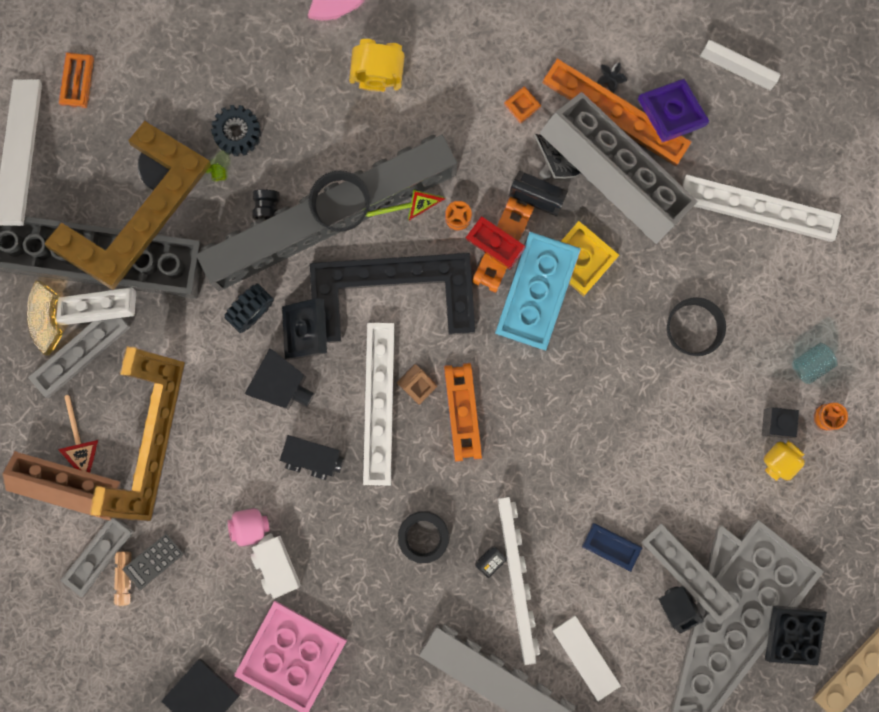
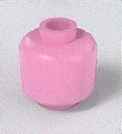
[227,508,269,547]

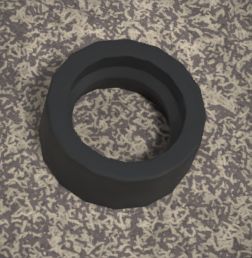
[398,511,449,563]

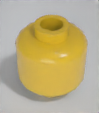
[763,440,805,481]

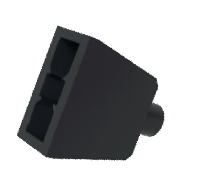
[244,348,315,410]

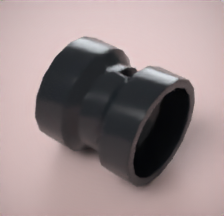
[252,189,280,220]

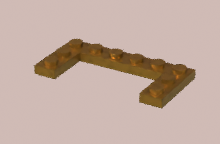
[44,120,211,290]
[90,347,185,521]

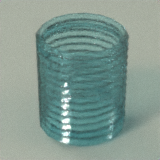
[792,342,838,385]

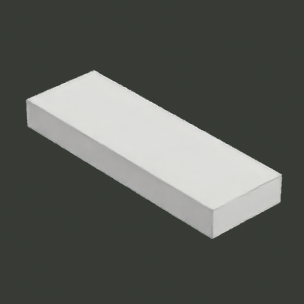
[700,40,780,90]
[56,287,136,325]
[552,615,621,701]

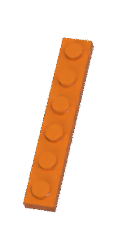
[543,58,692,166]

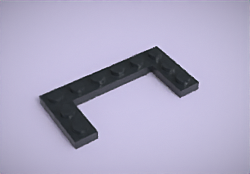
[309,253,475,343]

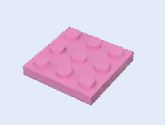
[234,601,347,712]

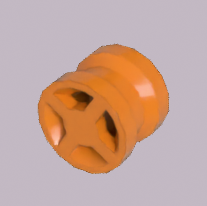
[445,201,472,231]

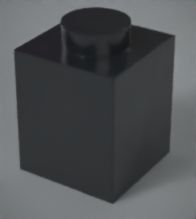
[762,407,799,439]
[658,586,704,634]

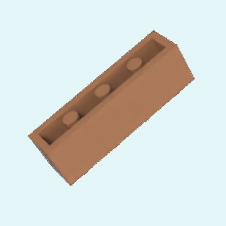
[3,451,120,521]

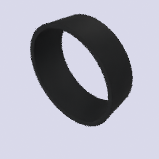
[309,170,370,232]
[667,297,726,356]

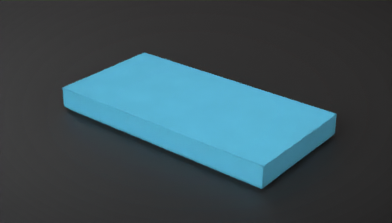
[495,232,581,351]

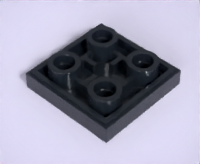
[765,606,827,665]

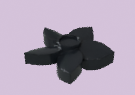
[597,62,628,93]

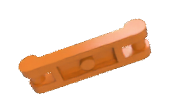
[472,196,535,293]
[444,363,482,462]

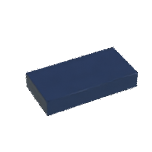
[581,523,643,572]

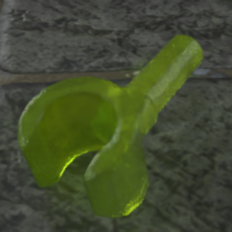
[206,164,227,181]

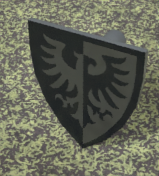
[534,134,582,180]

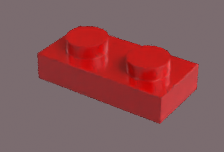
[466,216,526,270]

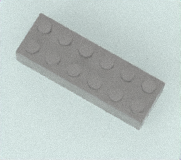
[540,92,698,244]

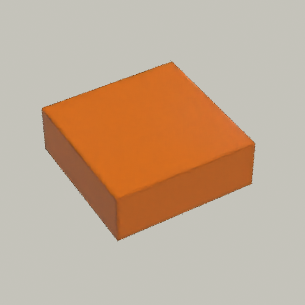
[504,86,542,124]

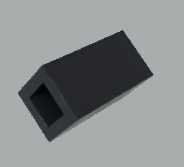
[279,435,344,480]

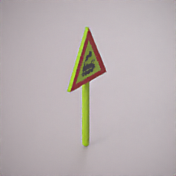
[366,190,446,221]

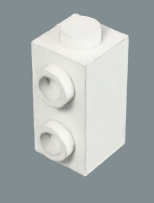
[251,533,301,599]

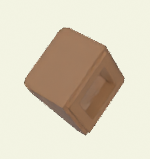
[397,364,438,405]

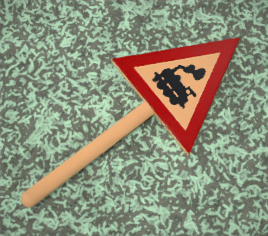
[58,395,99,473]

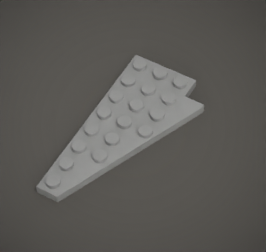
[671,520,824,712]

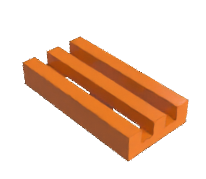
[59,52,94,108]

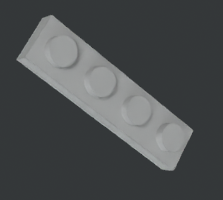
[28,318,131,399]
[642,523,741,625]

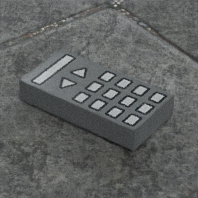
[122,534,184,591]

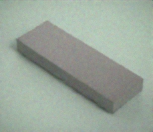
[60,518,135,597]

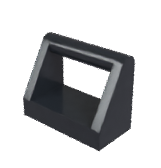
[509,170,568,217]

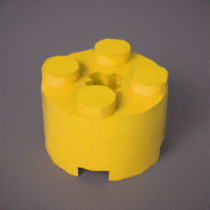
[349,38,405,92]

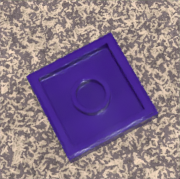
[638,79,710,142]

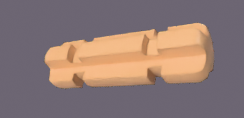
[114,551,132,606]

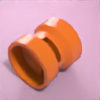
[814,403,848,431]

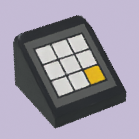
[475,546,507,578]

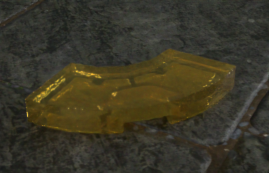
[27,280,64,355]

